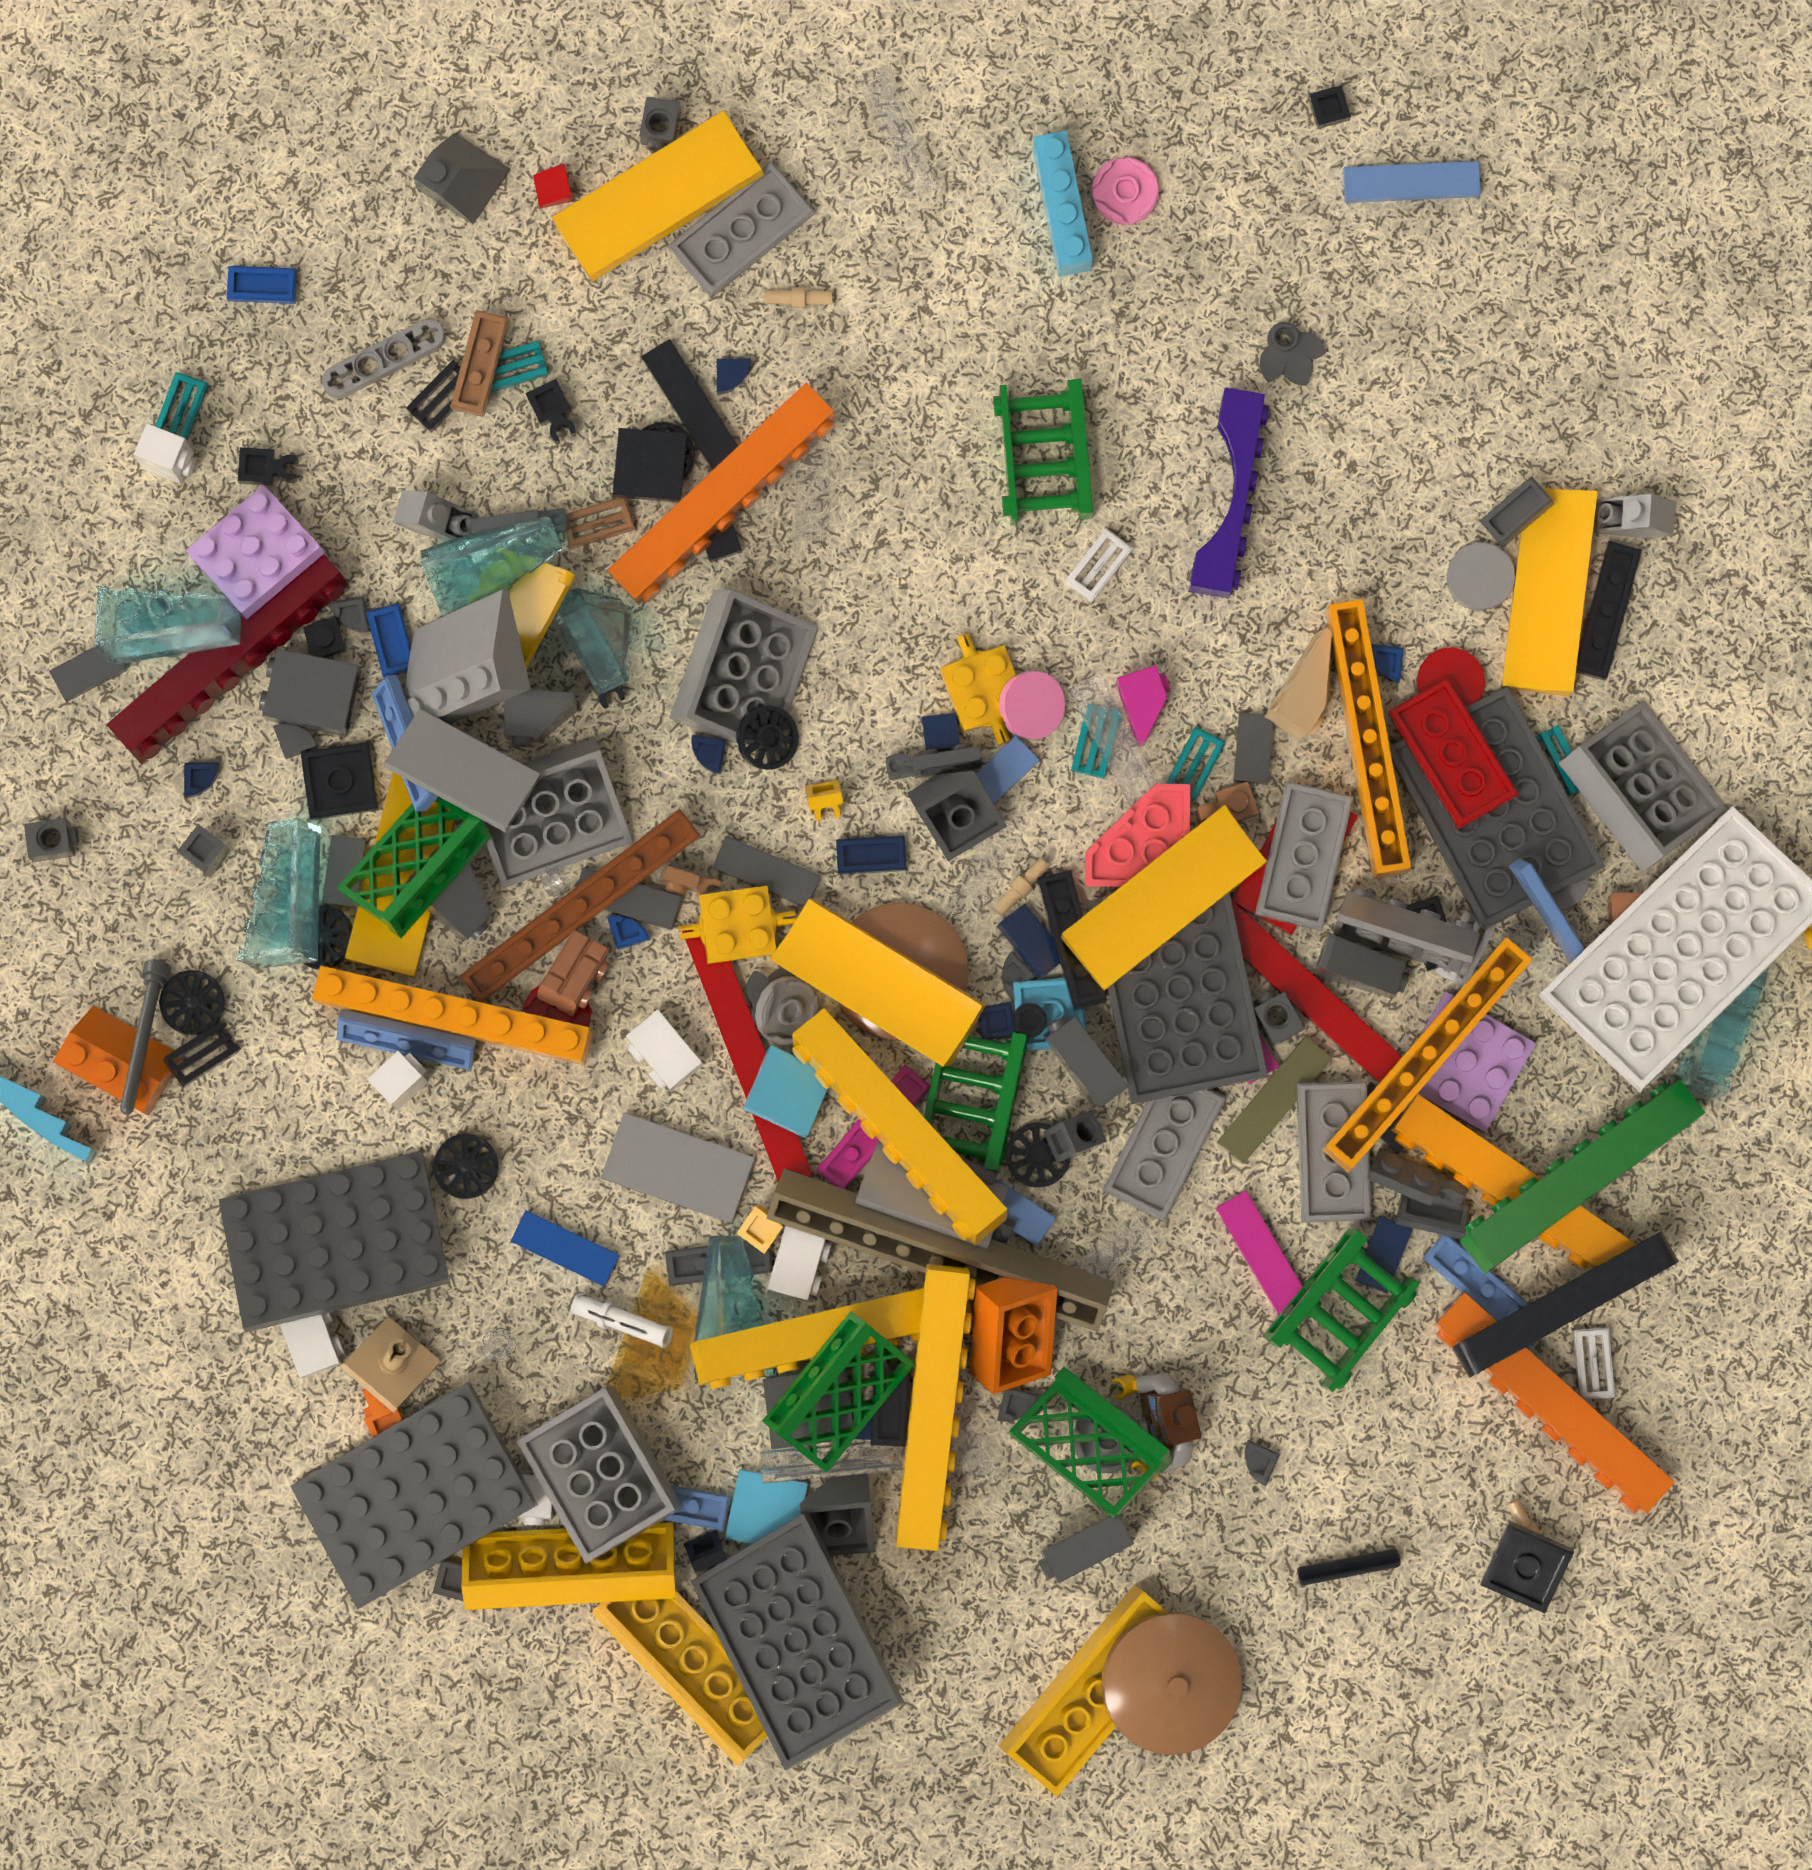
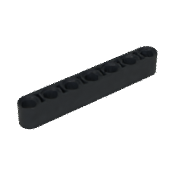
[1452,1231,1679,1378]

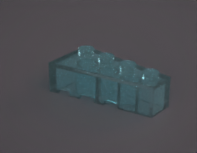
[95,586,241,665]
[236,818,321,968]
[1675,968,1769,1100]

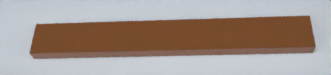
[460,809,701,1003]

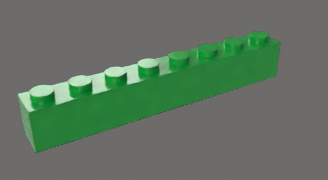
[1460,1080,1706,1274]

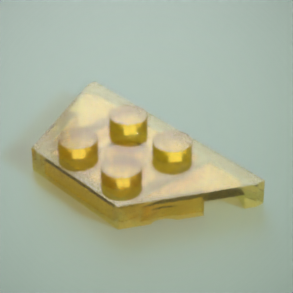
[606,1270,702,1398]

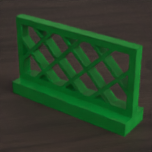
[337,796,492,938]
[762,1311,915,1473]
[1009,1366,1172,1519]

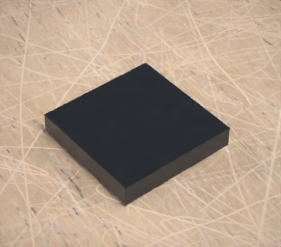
[612,428,687,502]
[300,742,379,821]
[1480,1521,1574,1614]

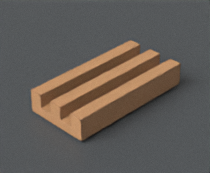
[565,498,636,550]

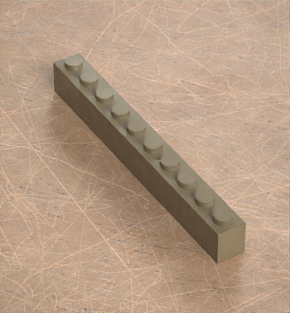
[766,1169,1115,1332]

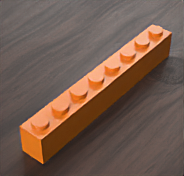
[607,382,837,605]
[1434,1292,1675,1514]

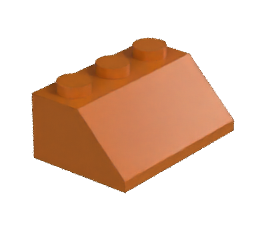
[53,1005,183,1116]
[970,1277,1058,1394]

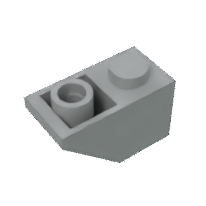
[393,490,478,547]
[1594,493,1676,538]

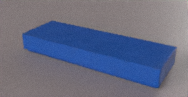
[510,1210,620,1287]

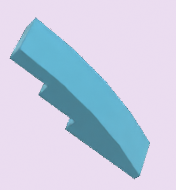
[0,1076,97,1164]

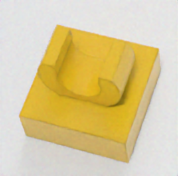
[805,779,843,821]
[736,1203,785,1254]

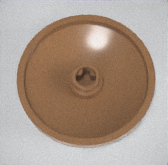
[838,903,969,1041]
[1101,1612,1242,1755]

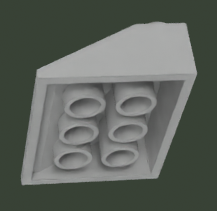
[404,589,531,724]
[669,589,818,753]
[1559,701,1728,873]
[482,738,633,888]
[1333,888,1480,976]
[516,1386,684,1563]

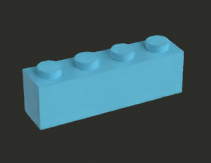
[1032,131,1093,277]

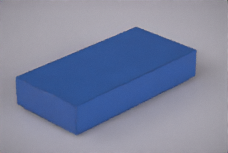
[226,266,297,304]
[366,603,411,678]

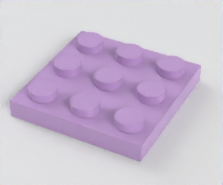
[185,484,325,619]
[1418,991,1536,1133]

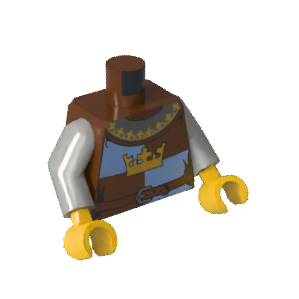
[1112,1373,1201,1481]

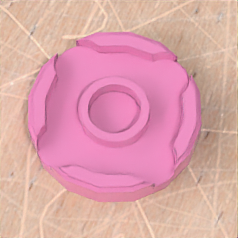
[1092,157,1159,225]
[999,670,1066,739]

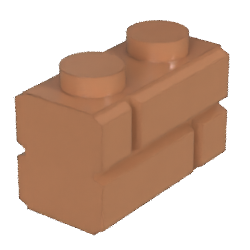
[537,931,610,1016]

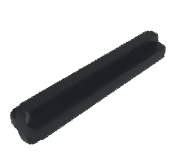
[1297,1549,1401,1586]

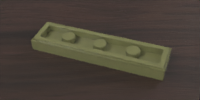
[1217,1036,1332,1164]

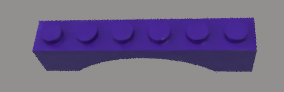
[1188,387,1270,599]

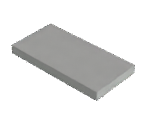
[668,161,815,298]
[384,709,541,833]
[1255,781,1354,931]
[1296,1081,1372,1223]
[1102,1089,1226,1222]
[601,1113,755,1224]
[855,1142,1009,1249]

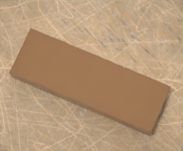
[450,310,510,417]

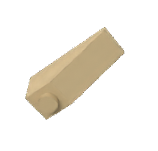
[1264,627,1332,740]

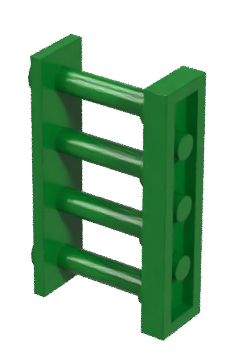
[993,379,1093,526]
[924,1032,1029,1174]
[1262,1228,1420,1392]

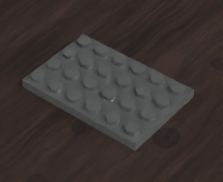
[1389,687,1606,931]
[1089,892,1268,1105]
[218,1151,450,1333]
[290,1382,538,1609]
[690,1513,905,1770]

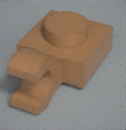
[1195,781,1259,824]
[658,866,722,897]

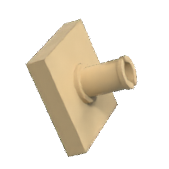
[341,1316,441,1413]

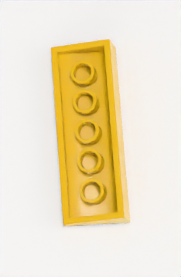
[552,110,764,282]
[1501,488,1598,697]
[345,772,456,978]
[1061,805,1267,991]
[770,898,986,1067]
[461,1522,676,1610]
[998,1584,1167,1797]
[591,1591,768,1766]

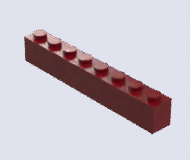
[106,554,349,764]

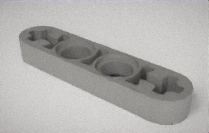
[322,319,445,399]

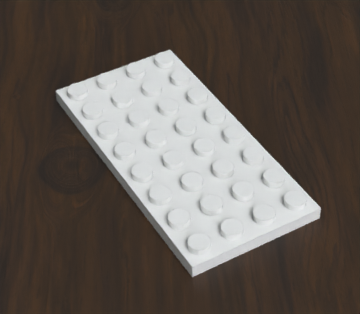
[1539,806,1812,1093]

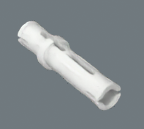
[571,1293,673,1348]

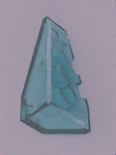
[421,516,562,617]
[554,588,633,696]
[694,1236,776,1380]

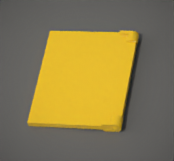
[466,544,576,669]

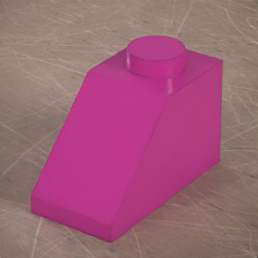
[1115,665,1170,747]

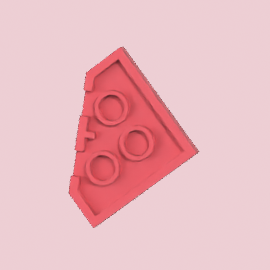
[1085,784,1190,887]

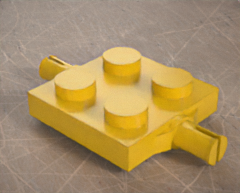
[939,633,1016,746]
[678,886,796,964]

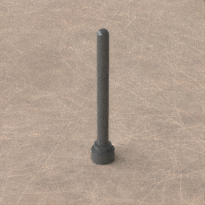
[120,959,172,1115]

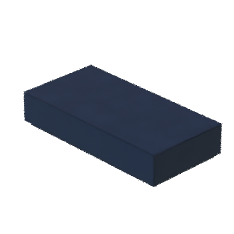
[836,836,907,875]
[996,904,1060,979]
[1354,1216,1412,1294]

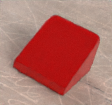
[533,164,573,209]

